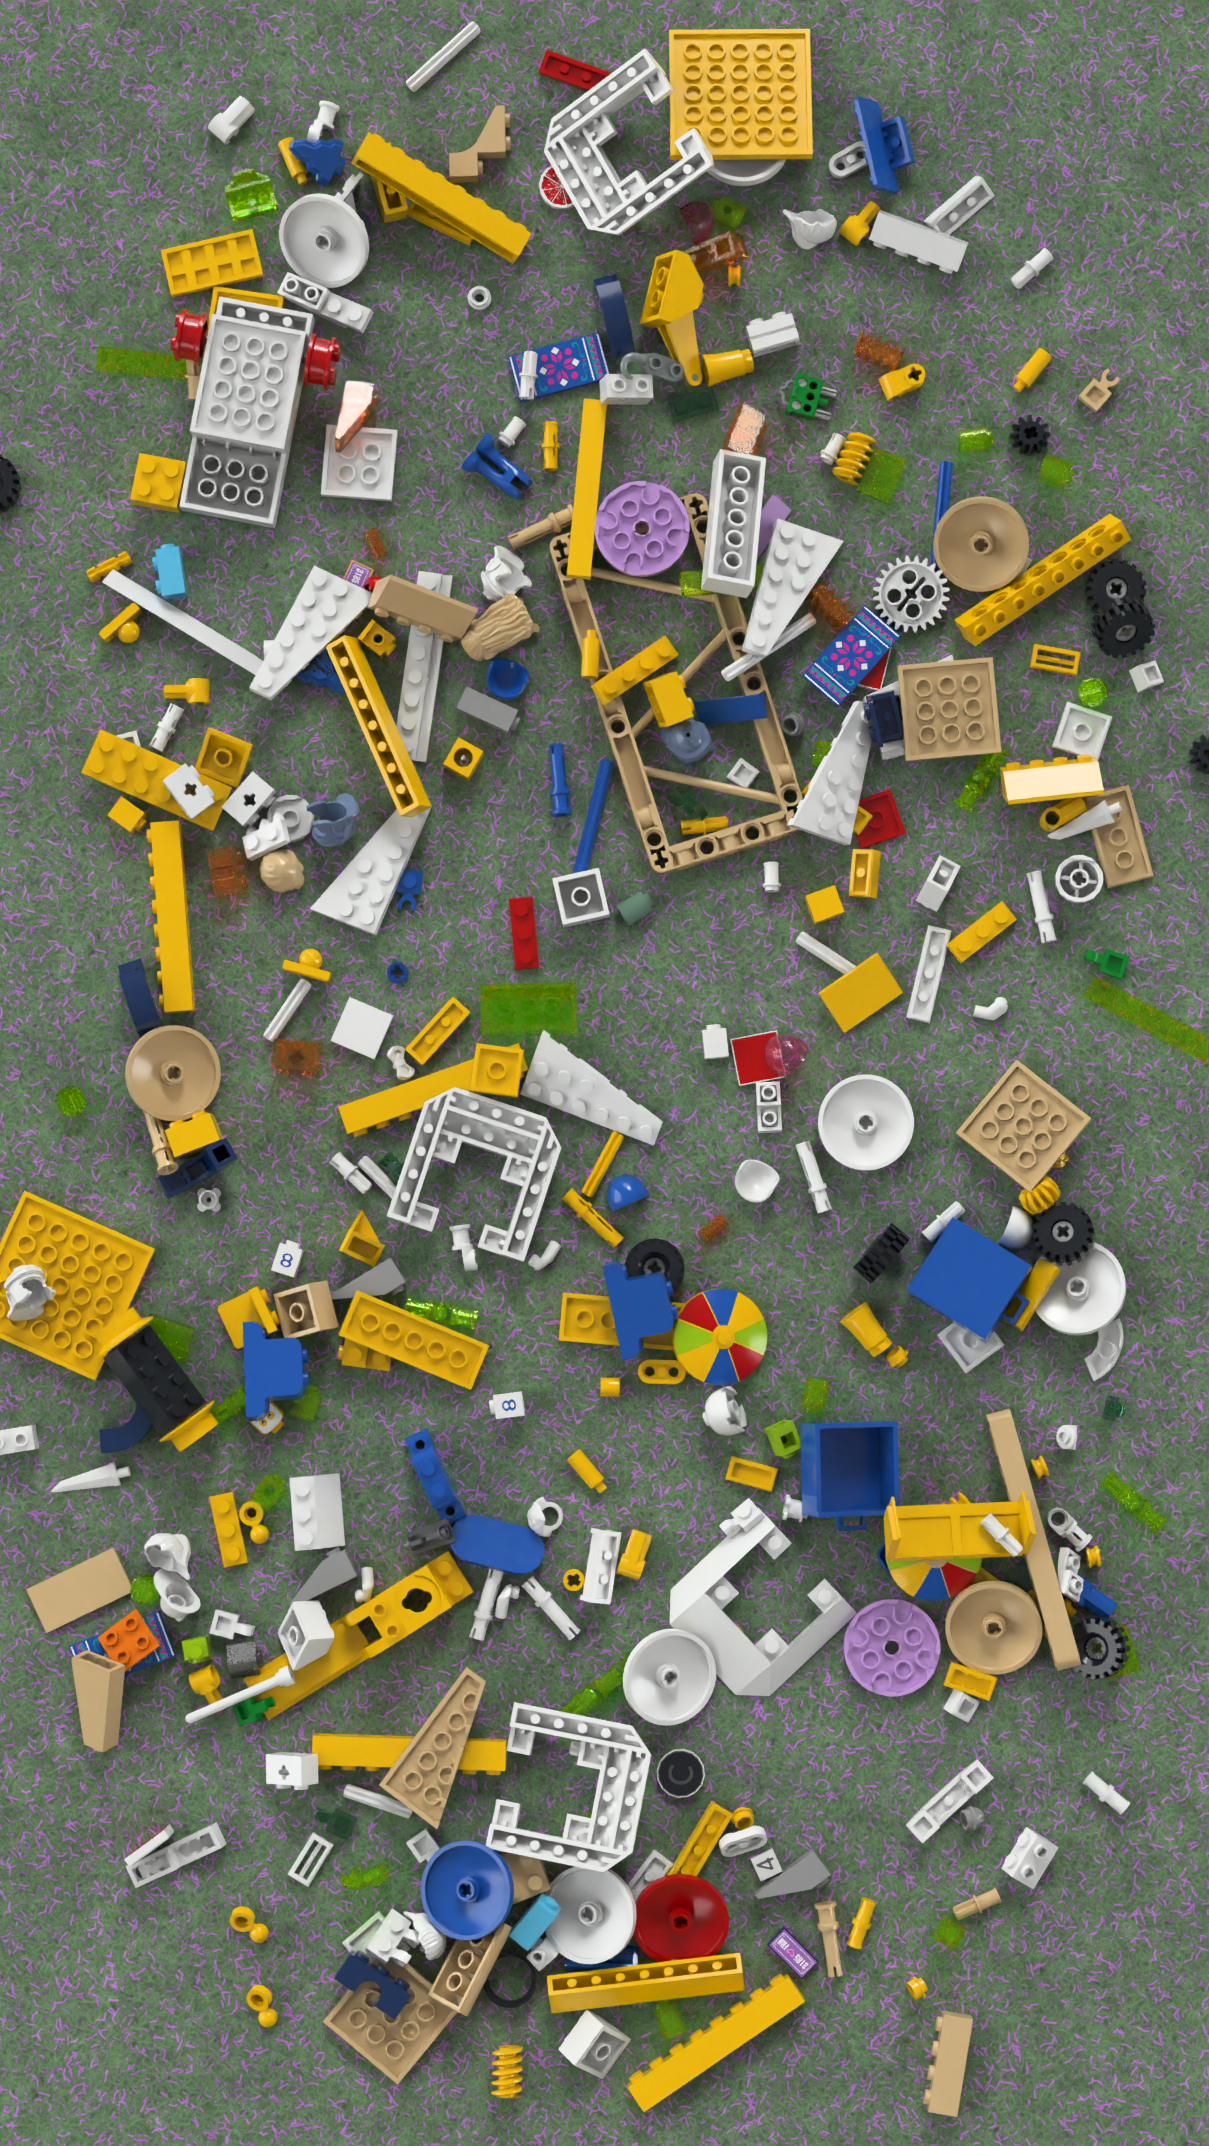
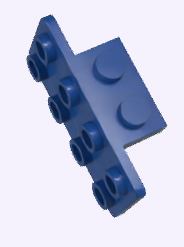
[854,97,915,194]

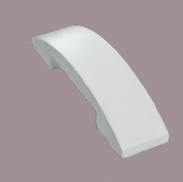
[906,1759,994,1844]

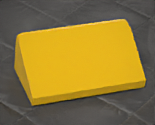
[849,849,881,899]

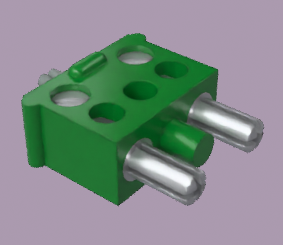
[778,372,837,420]

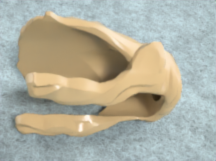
[461,594,540,661]

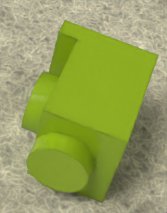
[763,1419,801,1459]
[182,1635,212,1664]

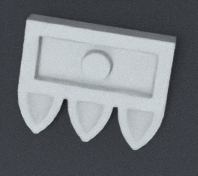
[242,812,290,861]

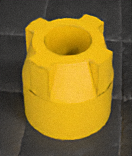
[600,1378,620,1397]

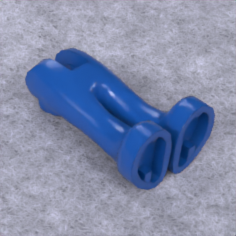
[461,433,532,500]

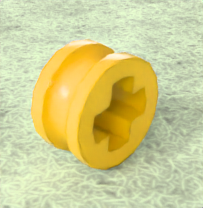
[728,265,740,287]
[1030,1455,1049,1480]
[1085,1545,1101,1569]
[563,1569,585,1591]

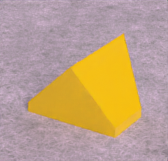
[339,1210,385,1267]

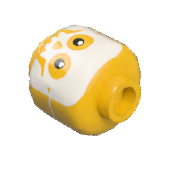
[250,1401,284,1434]

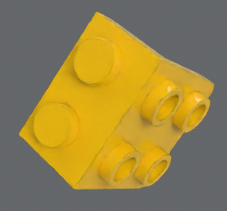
[218,1286,281,1349]

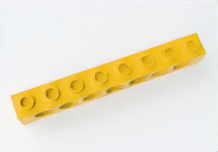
[954,514,1131,646]

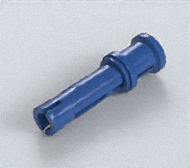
[549,743,572,817]

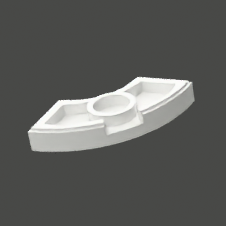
[1084,1318,1123,1381]

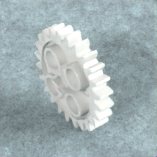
[873,555,950,633]

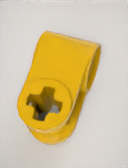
[878,364,925,401]

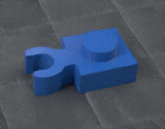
[396,869,423,911]

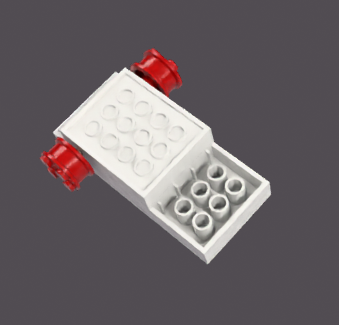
[170,296,342,528]

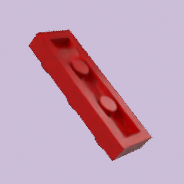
[539,50,611,91]
[509,897,539,970]

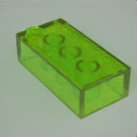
[480,982,577,1037]

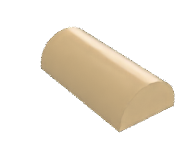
[428,1923,512,2017]

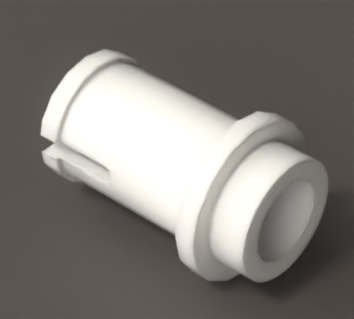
[498,416,526,448]
[820,433,847,465]
[762,862,781,893]

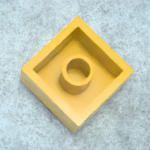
[130,453,187,513]
[643,671,695,728]
[165,1111,223,1159]

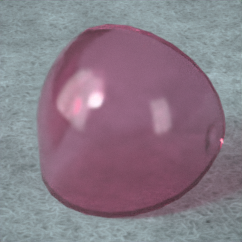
[680,201,714,246]
[765,1034,808,1077]

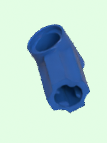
[1076,1575,1117,1618]

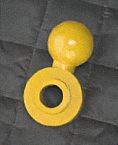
[239,1500,269,1544]
[230,1907,269,1943]
[246,1985,278,2028]

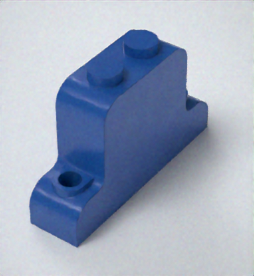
[603,1261,679,1360]
[243,1322,310,1422]
[405,1428,467,1524]

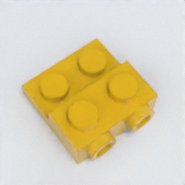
[338,1338,392,1371]

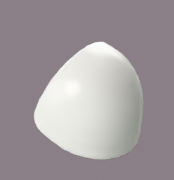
[735,1160,779,1202]
[998,1206,1034,1249]

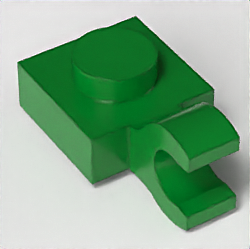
[1084,949,1129,980]
[232,1696,276,1726]

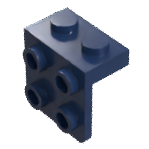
[862,690,903,748]

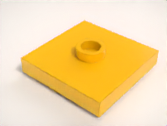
[470,1043,524,1098]

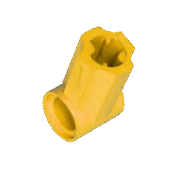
[1039,797,1088,832]
[616,1529,652,1581]

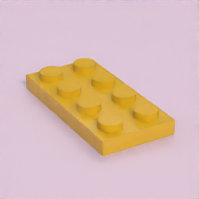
[161,229,264,298]

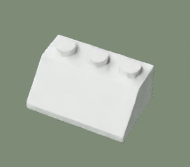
[289,1473,345,1551]

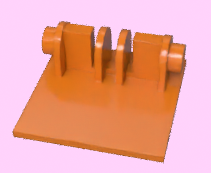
[97,1609,161,1672]

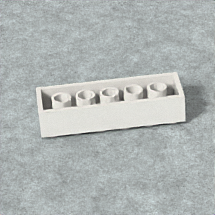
[701,449,766,598]

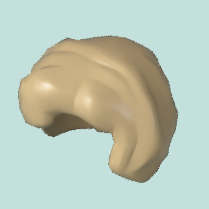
[260,849,304,893]

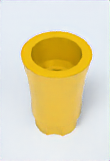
[701,349,754,387]
[840,1302,892,1357]

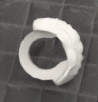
[527,1497,563,1537]

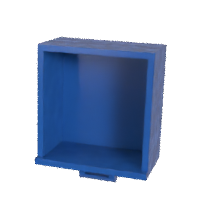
[907,1217,1032,1343]
[800,1421,900,1531]

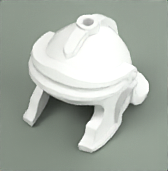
[481,546,532,602]
[4,1264,56,1321]

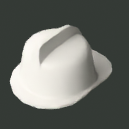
[153,1569,201,1622]

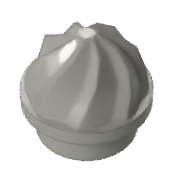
[781,712,805,736]
[960,1806,984,1831]

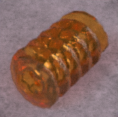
[854,328,907,373]
[804,581,856,634]

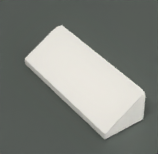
[924,176,995,235]

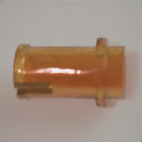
[363,528,388,560]
[698,1214,729,1243]

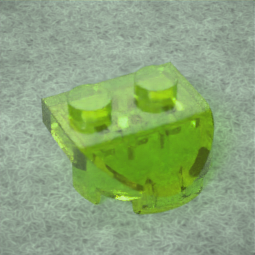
[225,169,279,223]
[338,1859,391,1890]

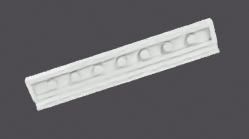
[396,571,453,763]

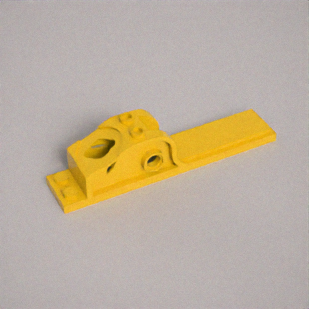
[244,1551,474,1720]

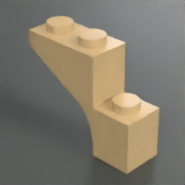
[449,105,511,183]

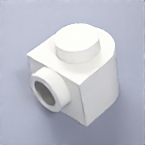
[526,1937,559,1971]

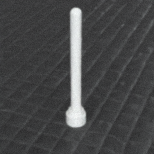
[185,1665,296,1723]

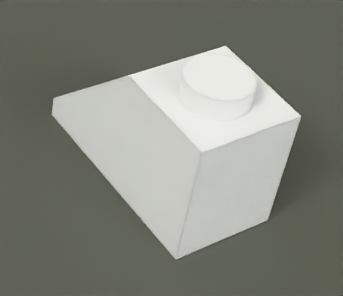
[916,855,961,912]

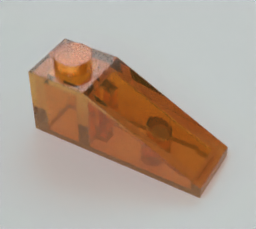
[682,231,748,274]
[335,380,379,453]

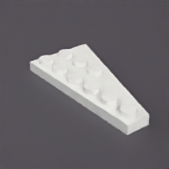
[742,519,843,658]
[249,566,372,700]
[787,701,872,845]
[310,805,432,935]
[520,1030,663,1146]

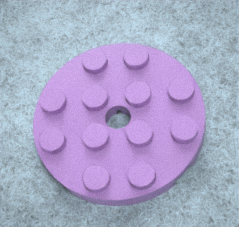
[594,481,690,577]
[843,1599,940,1697]

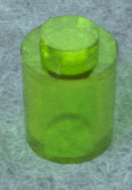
[957,426,993,454]

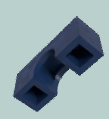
[334,1950,412,2020]

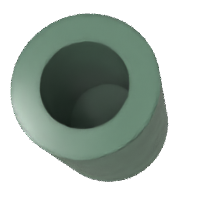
[616,891,654,926]

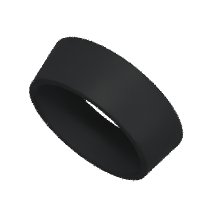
[484,1954,537,2008]

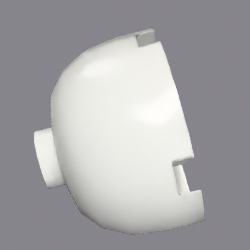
[1055,855,1103,903]
[703,1386,747,1436]

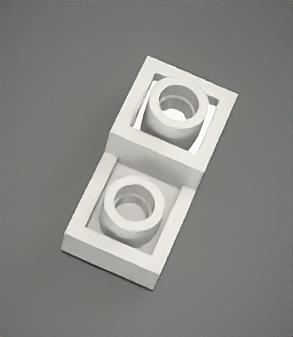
[756,1081,782,1133]
[1058,1547,1084,1602]

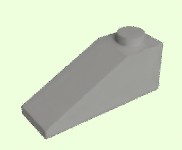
[331,1257,406,1300]
[290,1547,359,1606]
[754,1848,831,1899]

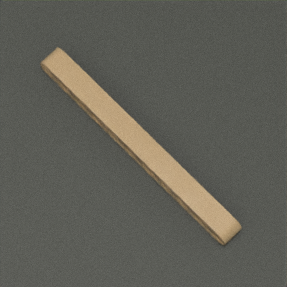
[986,1409,1081,1671]

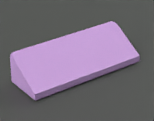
[757,495,792,560]

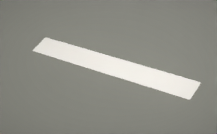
[103,569,263,675]

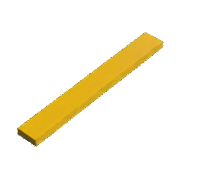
[567,398,607,580]

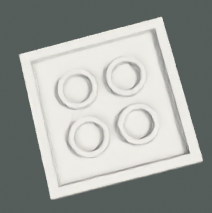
[321,424,398,502]

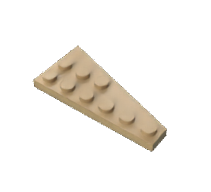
[379,1667,486,1829]

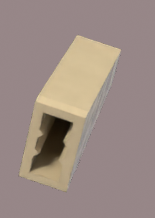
[72,1650,125,1752]

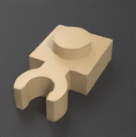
[1078,369,1120,413]

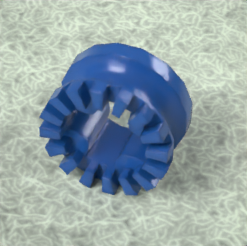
[387,962,409,984]

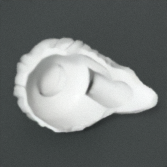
[783,209,837,250]
[144,1533,191,1580]
[403,1911,447,1961]

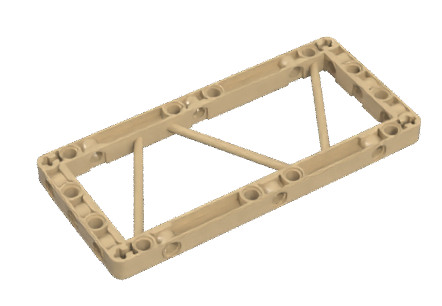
[550,493,803,875]

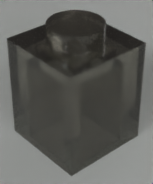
[227,1641,264,1679]

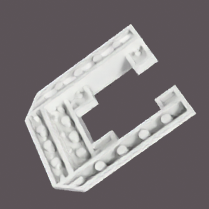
[544,48,714,235]
[387,1087,561,1262]
[670,1507,857,1696]
[486,1702,652,1872]

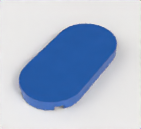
[450,1515,545,1575]

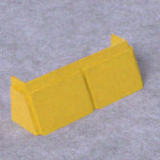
[884,1491,1036,1562]

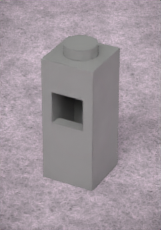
[456,686,521,735]

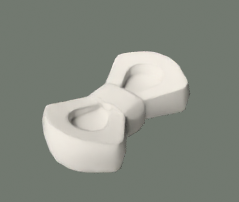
[387,1046,415,1080]

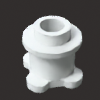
[782,1494,807,1522]

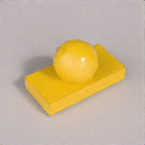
[99,602,143,643]
[282,948,332,983]

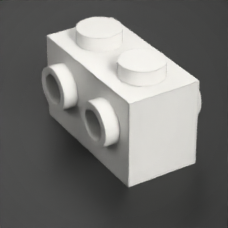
[1001,1827,1058,1889]

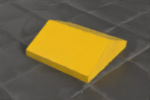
[195,727,253,788]

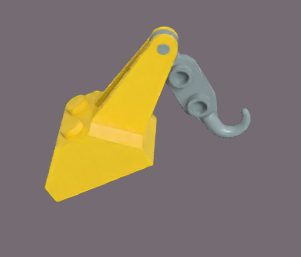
[620,250,704,387]

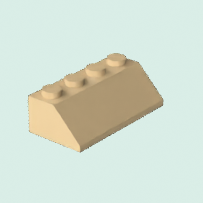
[368,575,478,643]

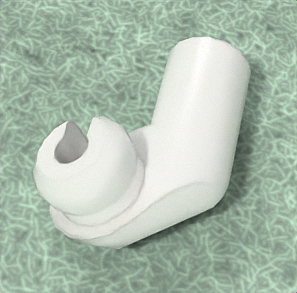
[973,997,1008,1020]
[528,1240,561,1270]
[355,1567,374,1603]
[495,1584,520,1619]

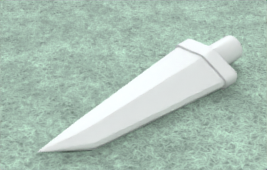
[1047,800,1123,840]
[51,1462,131,1492]

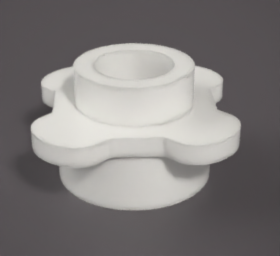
[197,1188,221,1212]

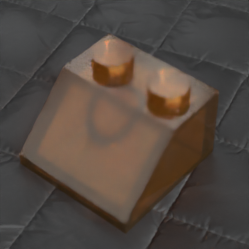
[722,400,768,456]

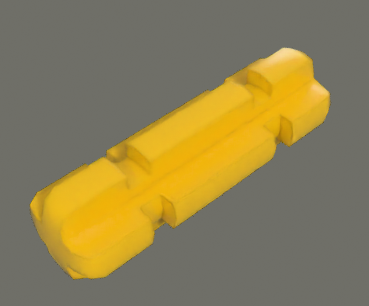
[86,551,132,583]

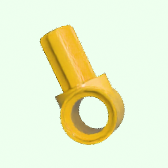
[838,201,880,247]
[164,678,210,705]
[189,1664,223,1712]

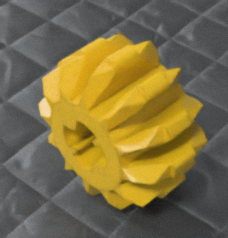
[1018,1176,1061,1215]

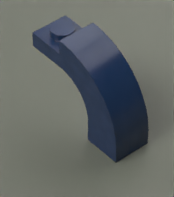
[593,275,636,359]
[118,958,163,1038]
[157,1138,237,1199]
[99,1403,153,1453]

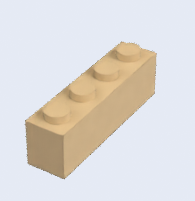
[923,2010,973,2117]

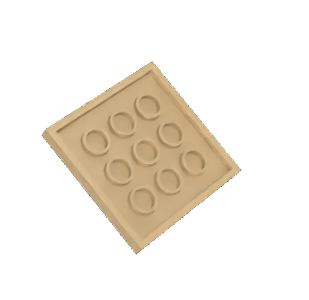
[897,657,1001,761]
[956,1060,1092,1192]
[323,1958,457,2084]

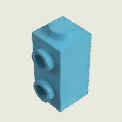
[152,544,188,600]
[509,1893,561,1951]

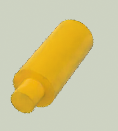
[278,137,308,185]
[1013,348,1052,393]
[581,630,600,679]
[567,1449,607,1493]

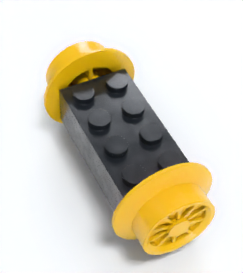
[94,1307,218,1452]

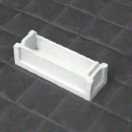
[580,1528,621,1604]

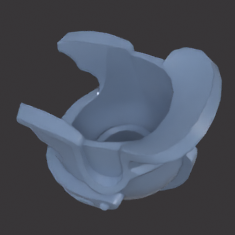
[660,717,714,769]
[307,793,359,847]

